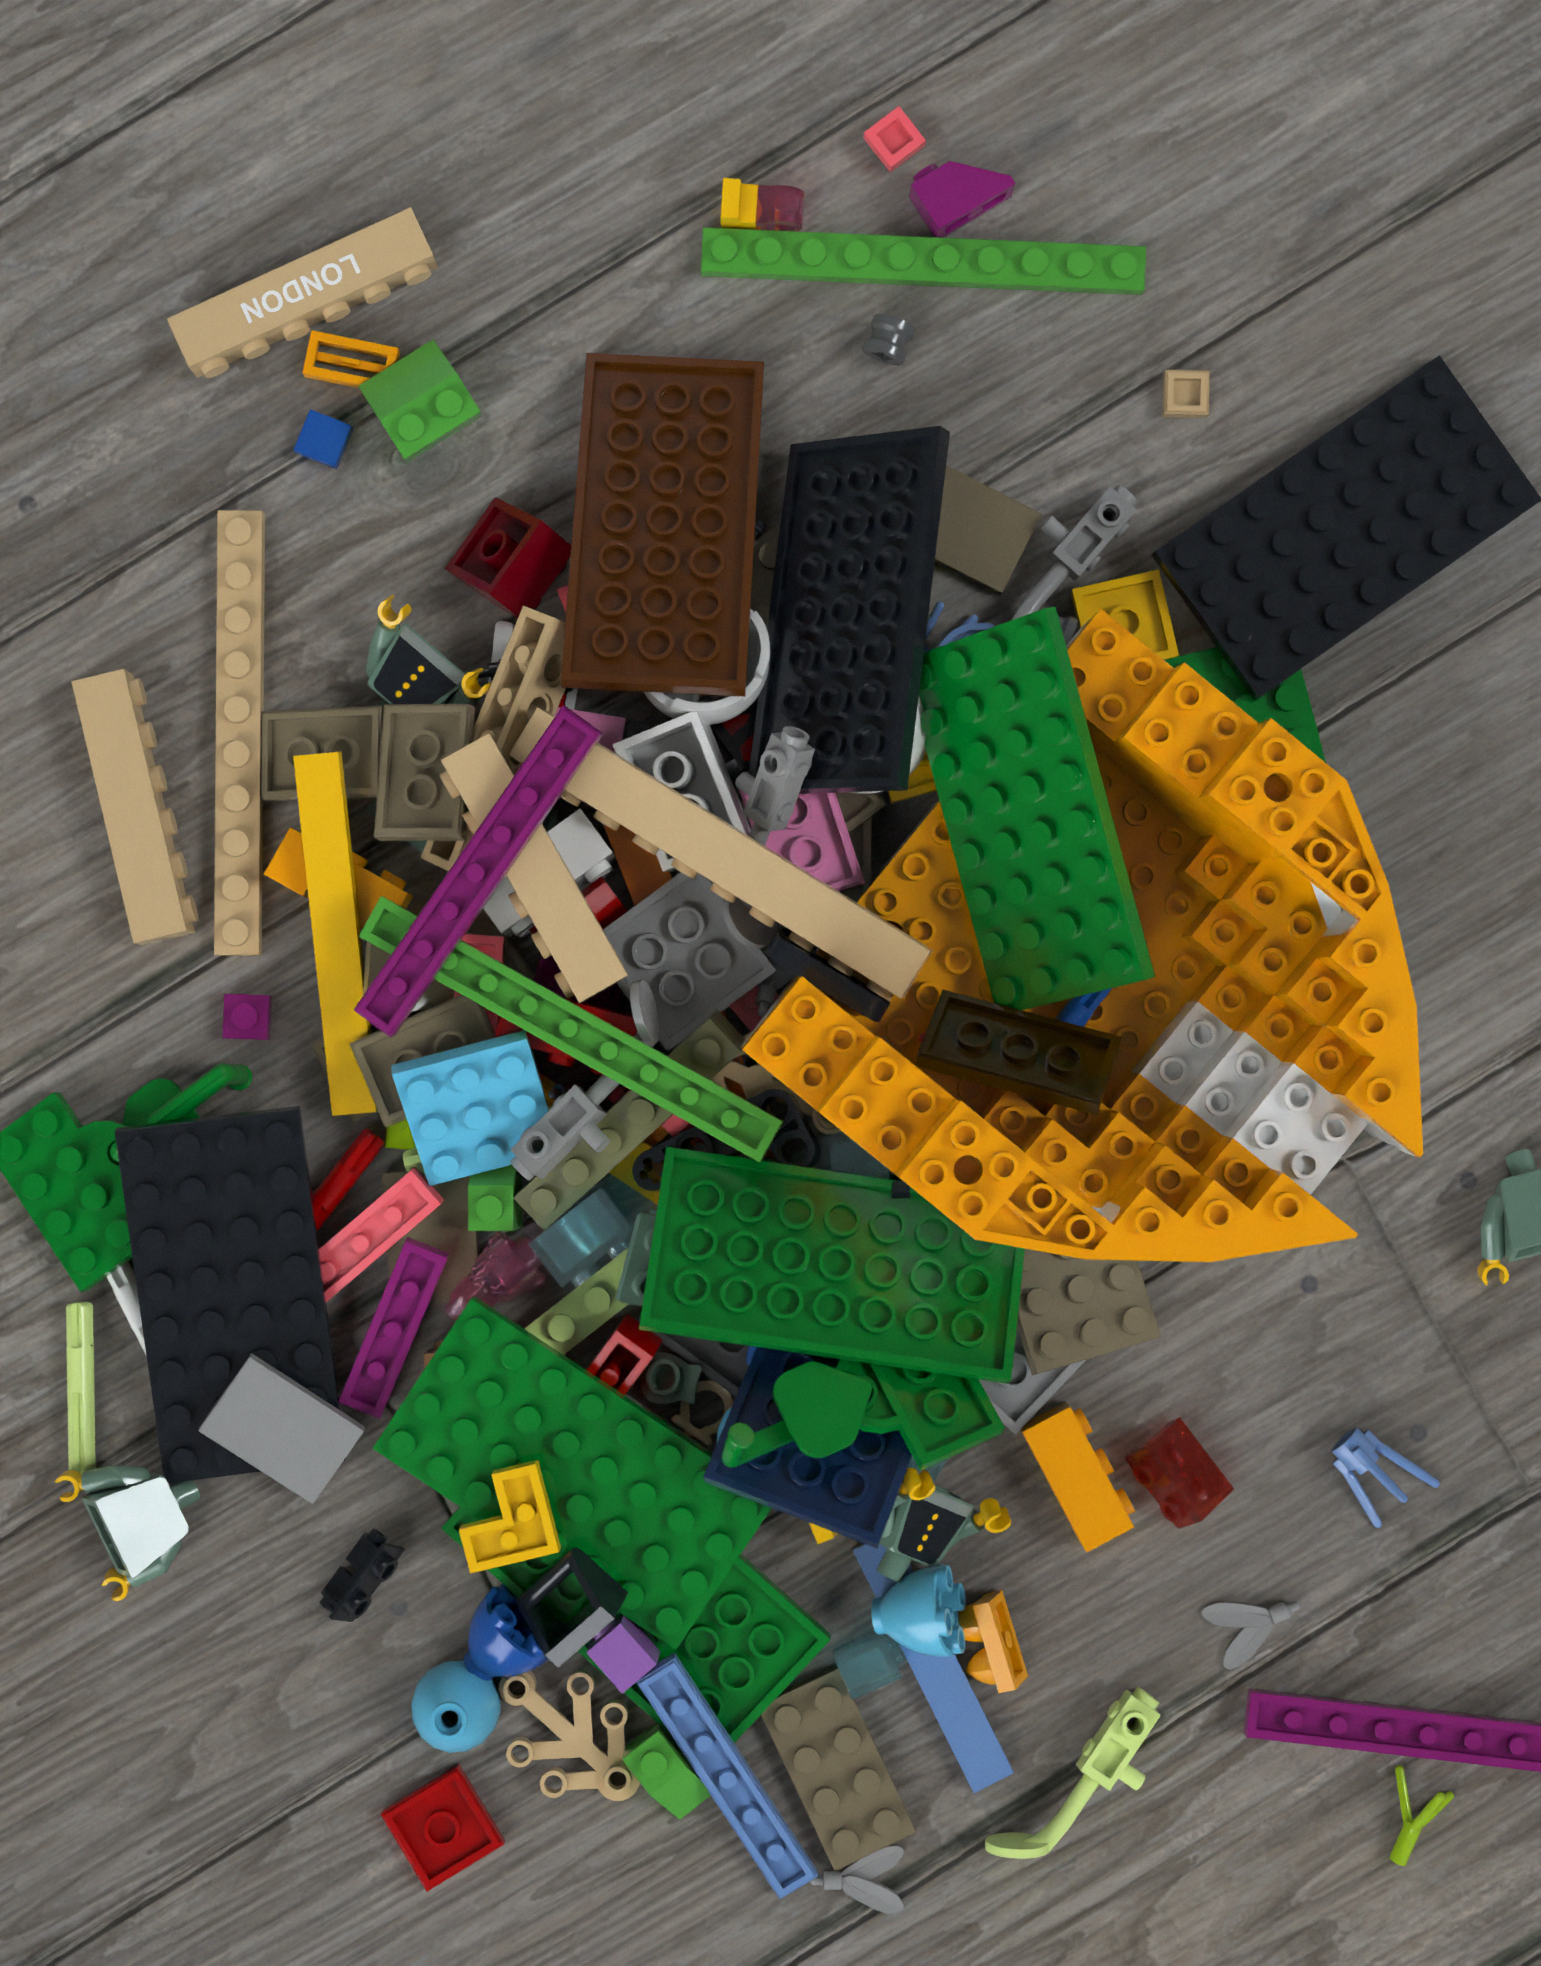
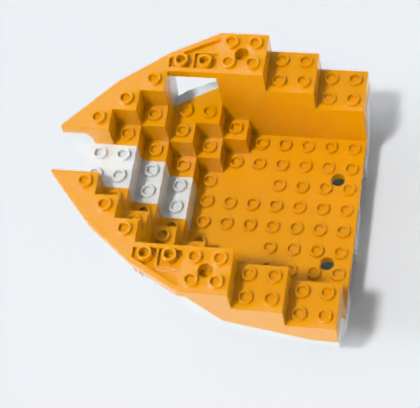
[741,609,1423,1262]

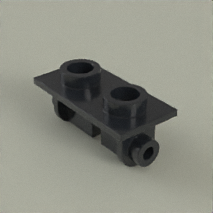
[319,1528,405,1622]

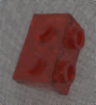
[1125,1417,1234,1529]

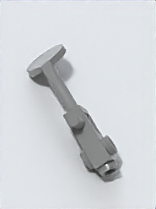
[1012,485,1137,620]
[723,726,815,949]
[510,979,660,1181]

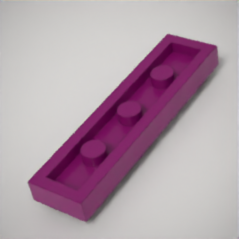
[338,1237,449,1419]

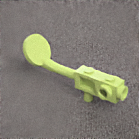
[985,1686,1161,1859]

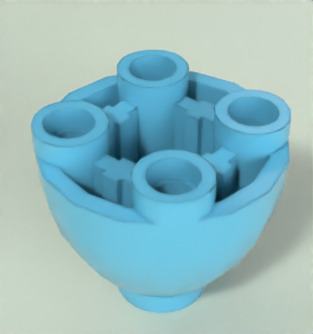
[871,1564,966,1657]
[411,1660,501,1753]

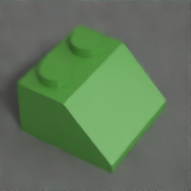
[358,339,482,463]

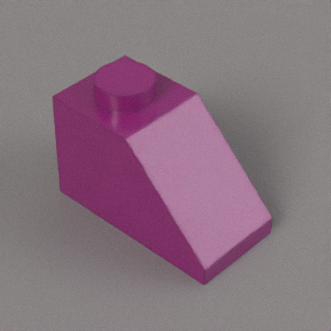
[909,161,1016,238]

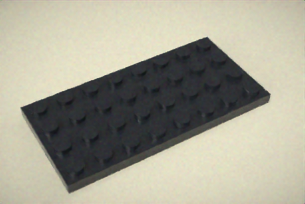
[1152,355,1541,701]
[749,426,950,794]
[115,1106,346,1483]

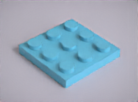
[391,1030,550,1186]

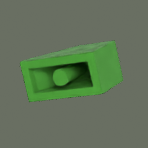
[468,1165,523,1231]
[622,1722,711,1820]

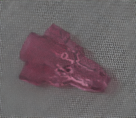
[444,1231,546,1321]

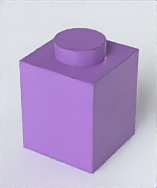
[586,1614,660,1694]

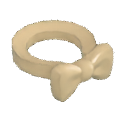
[671,1381,733,1447]

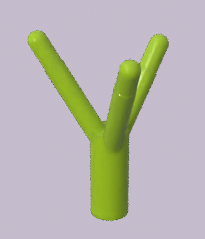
[1389,1765,1454,1866]

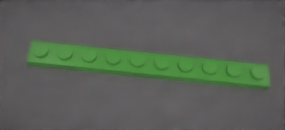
[701,227,1146,295]
[359,896,784,1162]

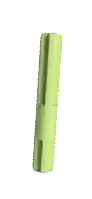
[66,1302,96,1475]

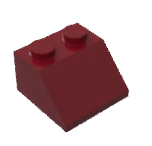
[445,497,571,619]

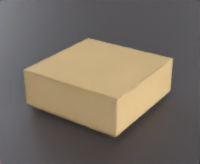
[1162,370,1210,418]

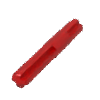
[312,1128,385,1231]

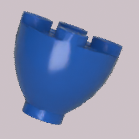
[464,1584,548,1681]

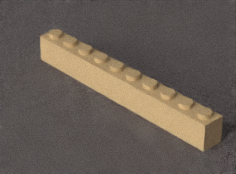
[509,707,933,1001]

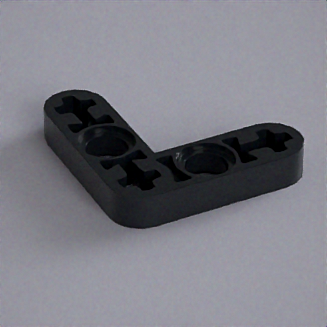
[765,924,891,1022]

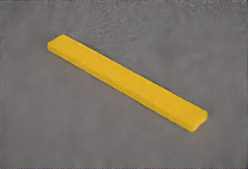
[293,751,378,1116]

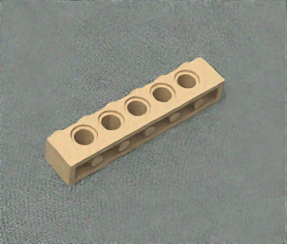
[421,606,566,871]

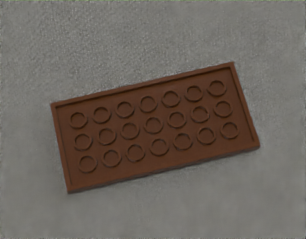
[561,353,764,697]

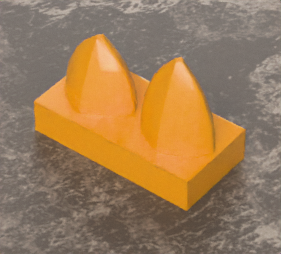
[959,1590,1028,1693]

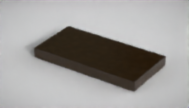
[916,990,1122,1115]

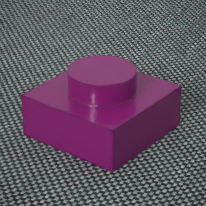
[222,994,272,1040]

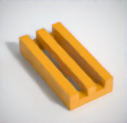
[302,330,400,388]

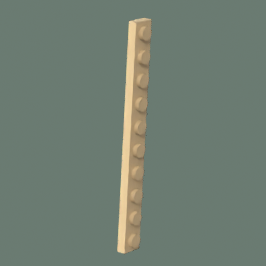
[214,510,265,956]

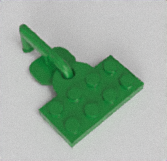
[0,1063,253,1292]
[721,1359,1005,1471]

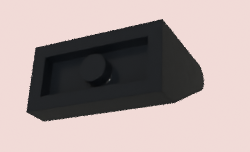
[516,1547,628,1668]

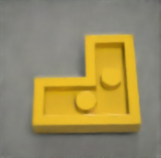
[459,1460,561,1574]

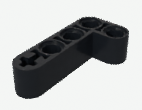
[632,1089,820,1191]

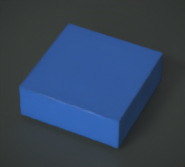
[294,409,353,470]

